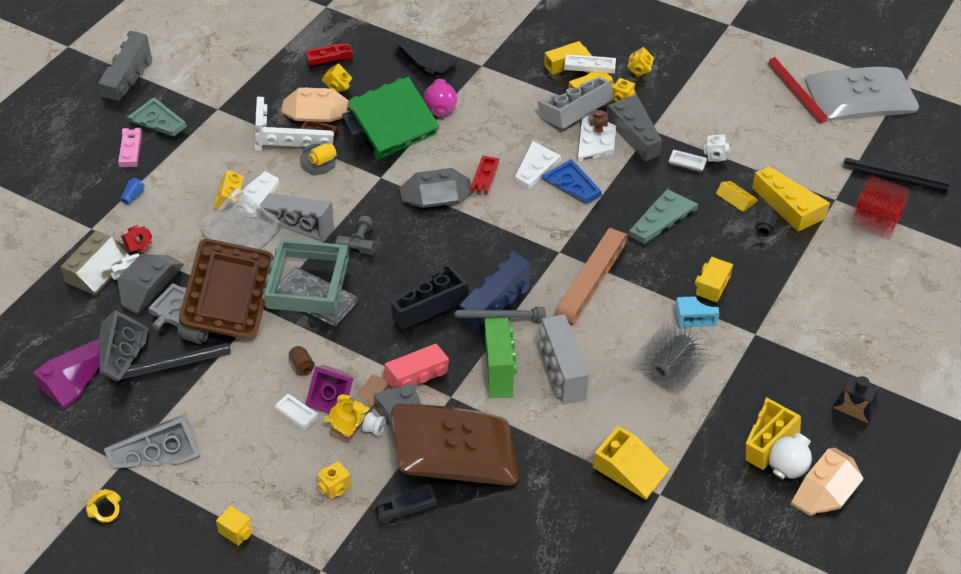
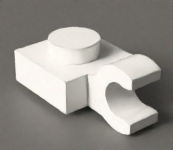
[110,254,139,280]

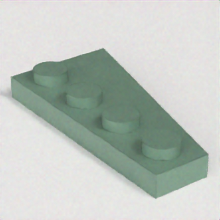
[629,189,698,244]

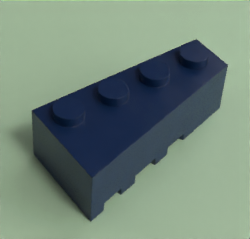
[459,251,530,330]

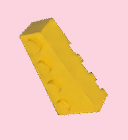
[752,166,830,232]

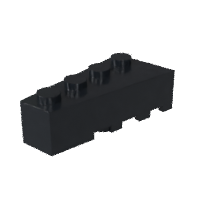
[391,263,469,330]

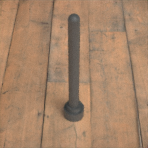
[454,307,546,322]

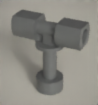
[336,216,375,255]

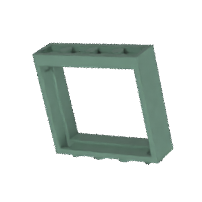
[262,239,349,315]

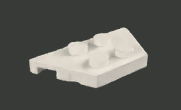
[578,114,616,162]

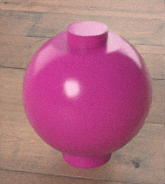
[423,79,457,117]

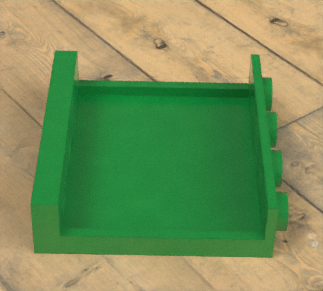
[346,77,439,160]

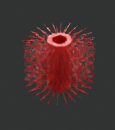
[850,176,910,240]

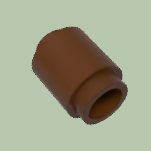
[289,346,315,375]

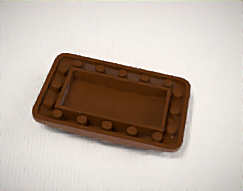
[179,239,274,339]
[391,404,519,486]

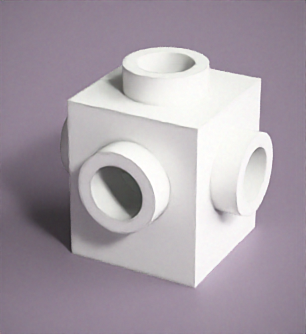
[704,135,730,162]

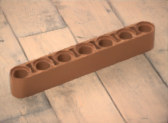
[555,228,628,324]

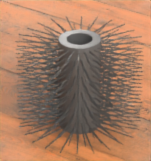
[637,320,710,394]

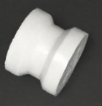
[362,412,386,437]

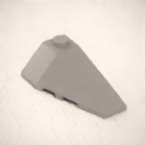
[104,413,200,468]

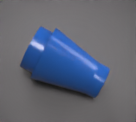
[120,178,145,205]

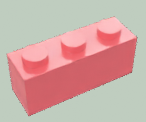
[383,344,449,389]

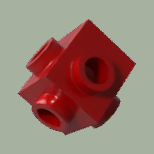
[121,224,152,253]

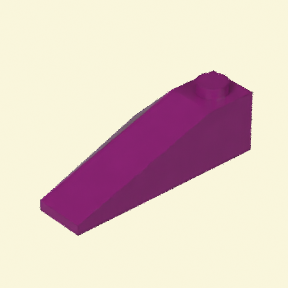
[33,339,100,409]

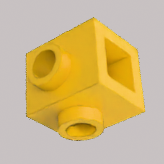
[627,47,654,77]
[322,63,352,92]
[611,78,636,103]
[316,461,352,500]

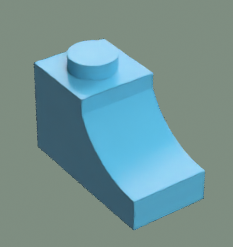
[675,297,719,328]

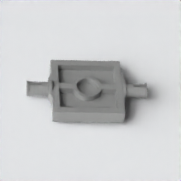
[148,284,186,330]

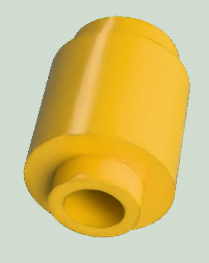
[309,143,337,166]

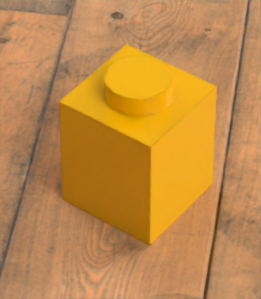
[216,505,253,546]

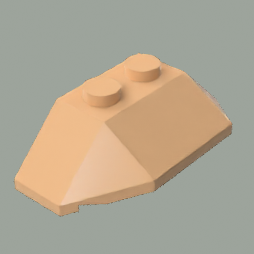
[281,88,349,122]
[791,448,863,516]

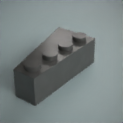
[98,30,152,101]
[374,383,421,430]

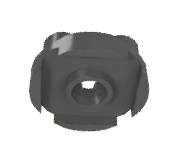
[300,144,336,175]

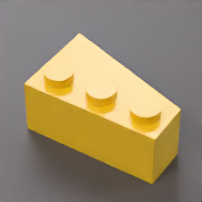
[746,397,801,470]

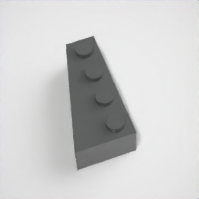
[607,94,662,161]

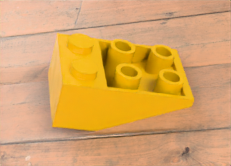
[593,425,669,500]

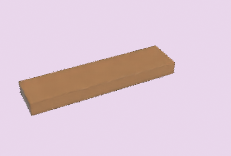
[330,374,390,444]

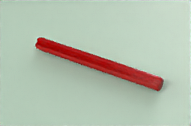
[768,57,828,124]

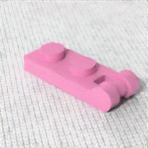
[118,128,142,167]

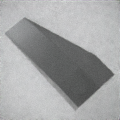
[99,310,149,381]

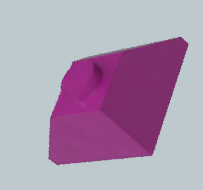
[305,365,354,414]

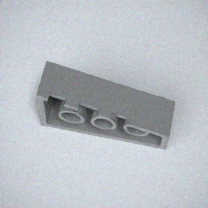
[537,77,613,129]

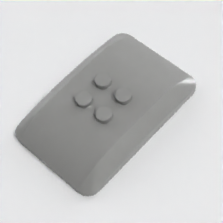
[805,67,919,121]

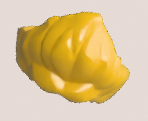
[86,489,121,523]

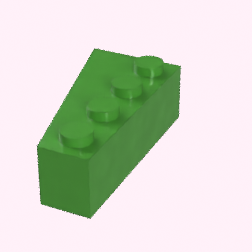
[485,318,517,398]

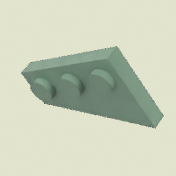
[127,97,187,137]

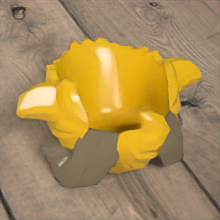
[323,394,370,437]

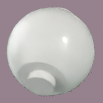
[768,432,812,479]

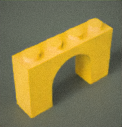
[544,41,613,88]

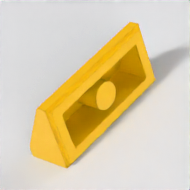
[716,181,757,211]

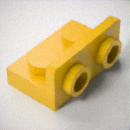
[213,170,244,211]

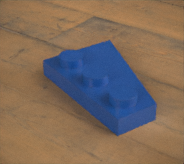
[542,159,602,204]

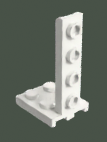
[255,97,334,151]

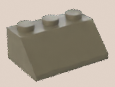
[61,230,129,295]

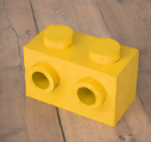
[694,257,733,302]

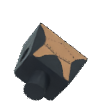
[832,376,878,424]

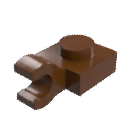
[590,110,608,132]

